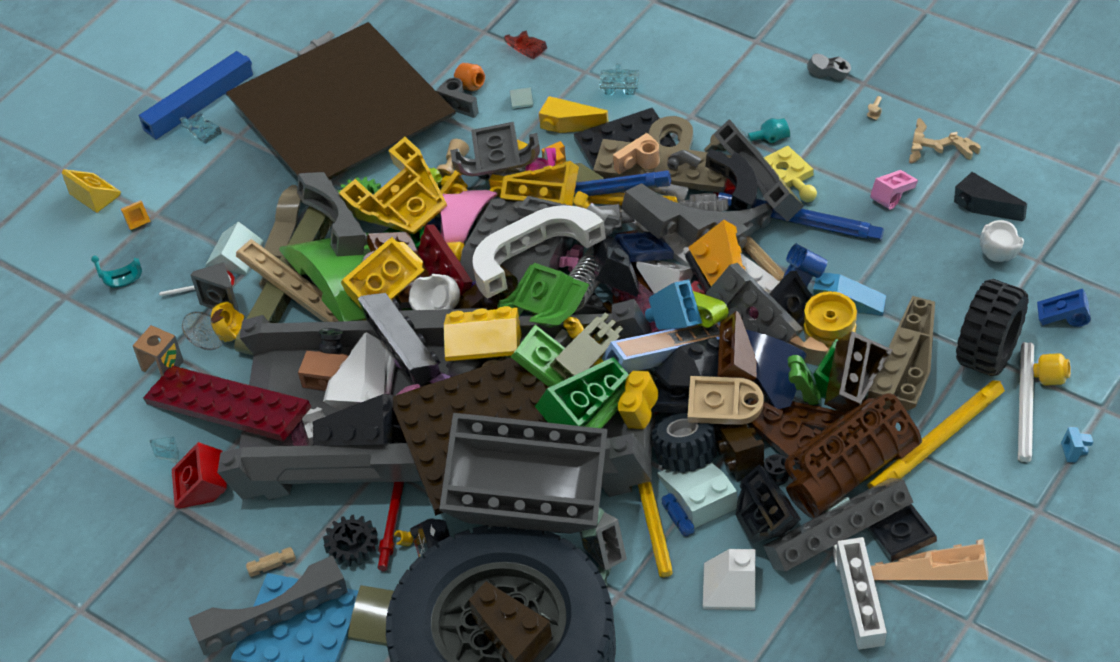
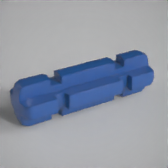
[661,493,695,536]

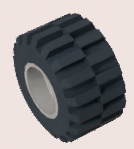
[652,413,718,472]

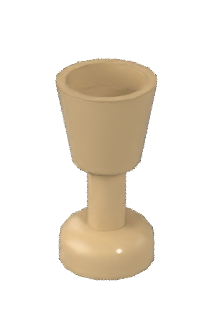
[436,139,470,178]

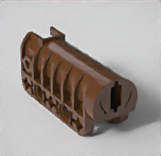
[785,393,922,518]

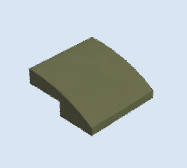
[348,585,394,646]

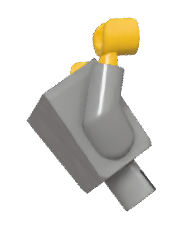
[573,191,635,231]

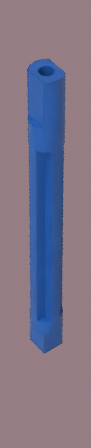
[574,170,672,197]
[718,192,884,240]

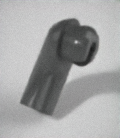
[667,150,701,170]

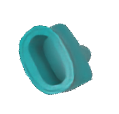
[748,118,790,143]

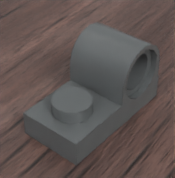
[436,77,479,118]

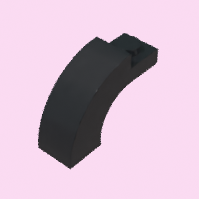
[705,149,758,211]

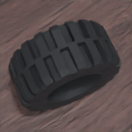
[956,279,1029,376]

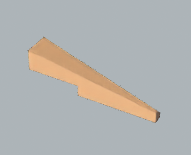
[871,539,989,580]

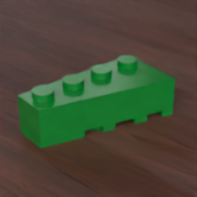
[535,357,629,427]

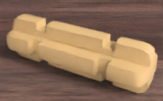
[246,547,296,577]

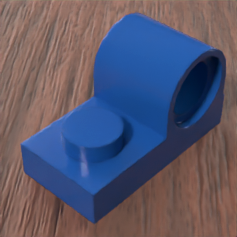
[1037,288,1091,327]

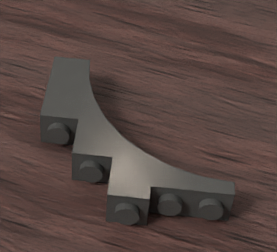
[621,183,773,249]

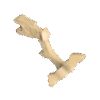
[909,118,981,164]

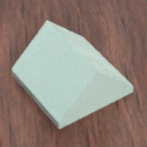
[206,222,264,275]

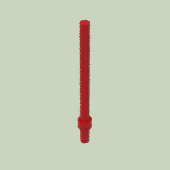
[377,482,404,571]

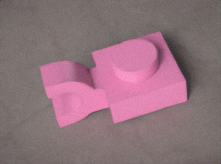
[559,244,584,272]

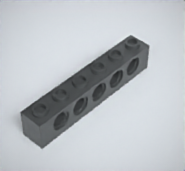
[763,478,914,572]

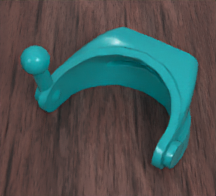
[91,255,142,287]

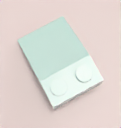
[657,462,737,529]

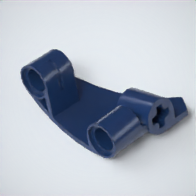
[746,330,807,409]

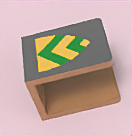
[133,325,184,376]

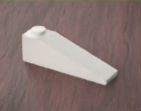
[323,332,386,411]

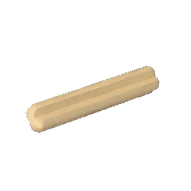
[743,236,785,281]

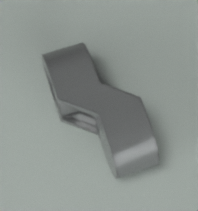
[807,53,851,81]

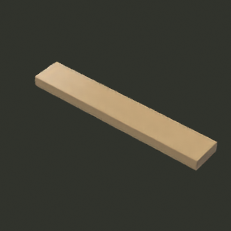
[236,239,339,322]

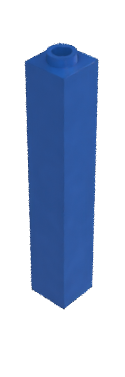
[138,51,253,140]

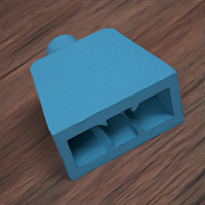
[645,279,702,330]

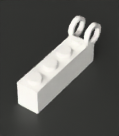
[833,537,887,650]

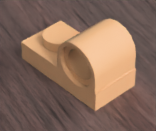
[613,133,660,174]

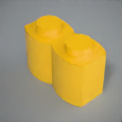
[618,371,658,429]

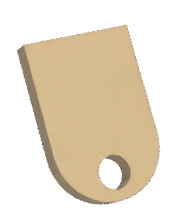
[688,376,764,425]

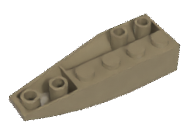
[868,296,935,411]

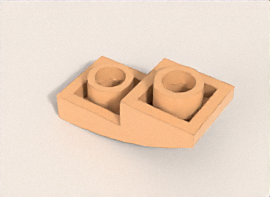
[788,335,829,366]

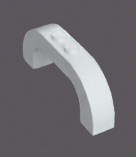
[473,205,606,299]

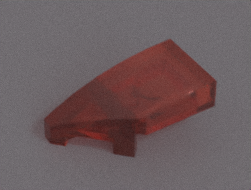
[504,30,548,59]

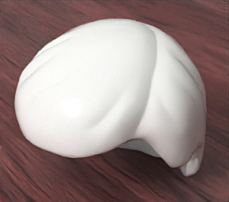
[980,220,1024,262]
[409,274,460,310]

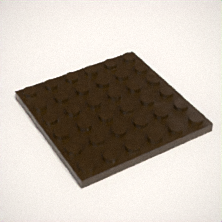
[393,358,548,516]

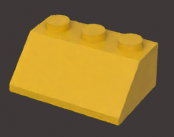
[444,306,521,361]

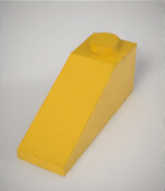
[539,96,609,133]

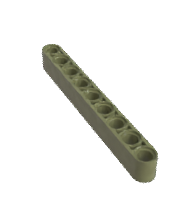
[234,206,333,355]

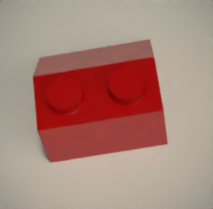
[171,442,227,509]

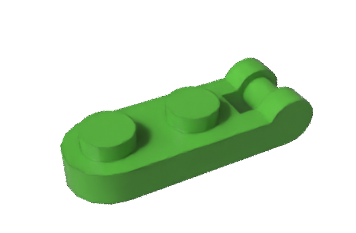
[787,355,821,405]

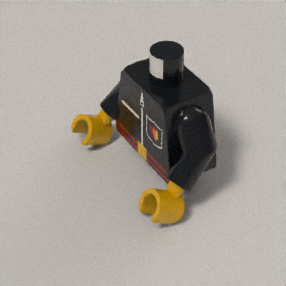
[394,518,450,558]

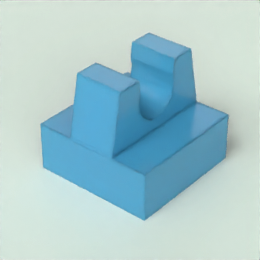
[1061,427,1094,462]

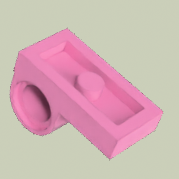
[870,170,918,210]

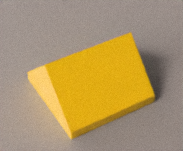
[62,169,121,213]

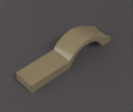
[264,185,302,258]

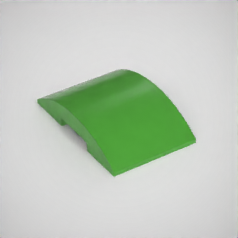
[279,233,412,321]

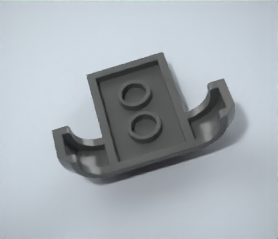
[450,122,540,177]

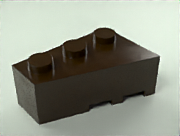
[469,581,552,662]

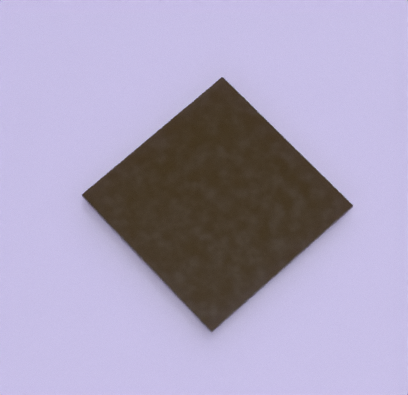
[226,22,456,180]

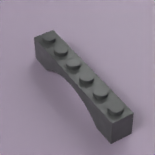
[714,119,804,221]
[297,172,367,257]
[188,555,348,655]

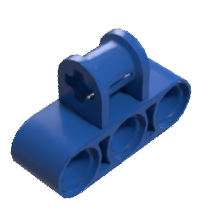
[783,243,828,287]

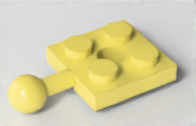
[764,146,817,202]

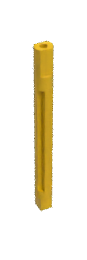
[867,380,1005,489]

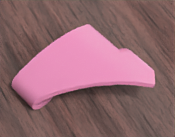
[438,190,497,243]

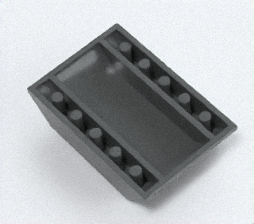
[460,199,575,286]
[440,413,607,534]

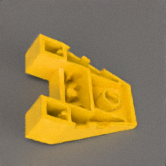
[339,137,447,234]

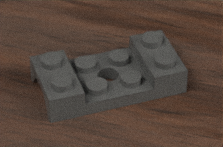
[705,263,803,343]

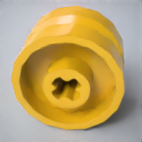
[804,291,857,348]

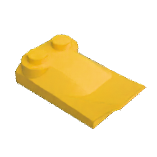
[341,237,424,309]

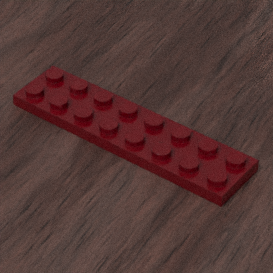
[143,366,312,442]

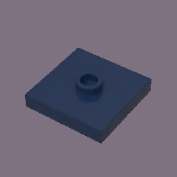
[615,232,674,262]

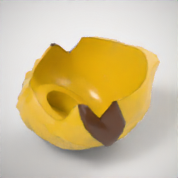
[211,302,245,342]

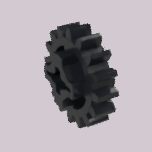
[323,515,379,566]

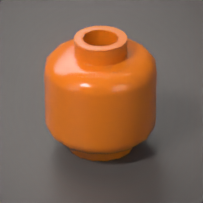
[454,63,485,91]

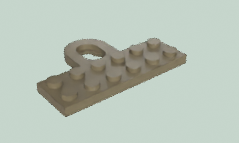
[593,116,732,193]

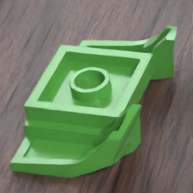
[497,263,589,328]

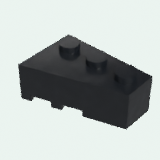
[313,394,394,446]

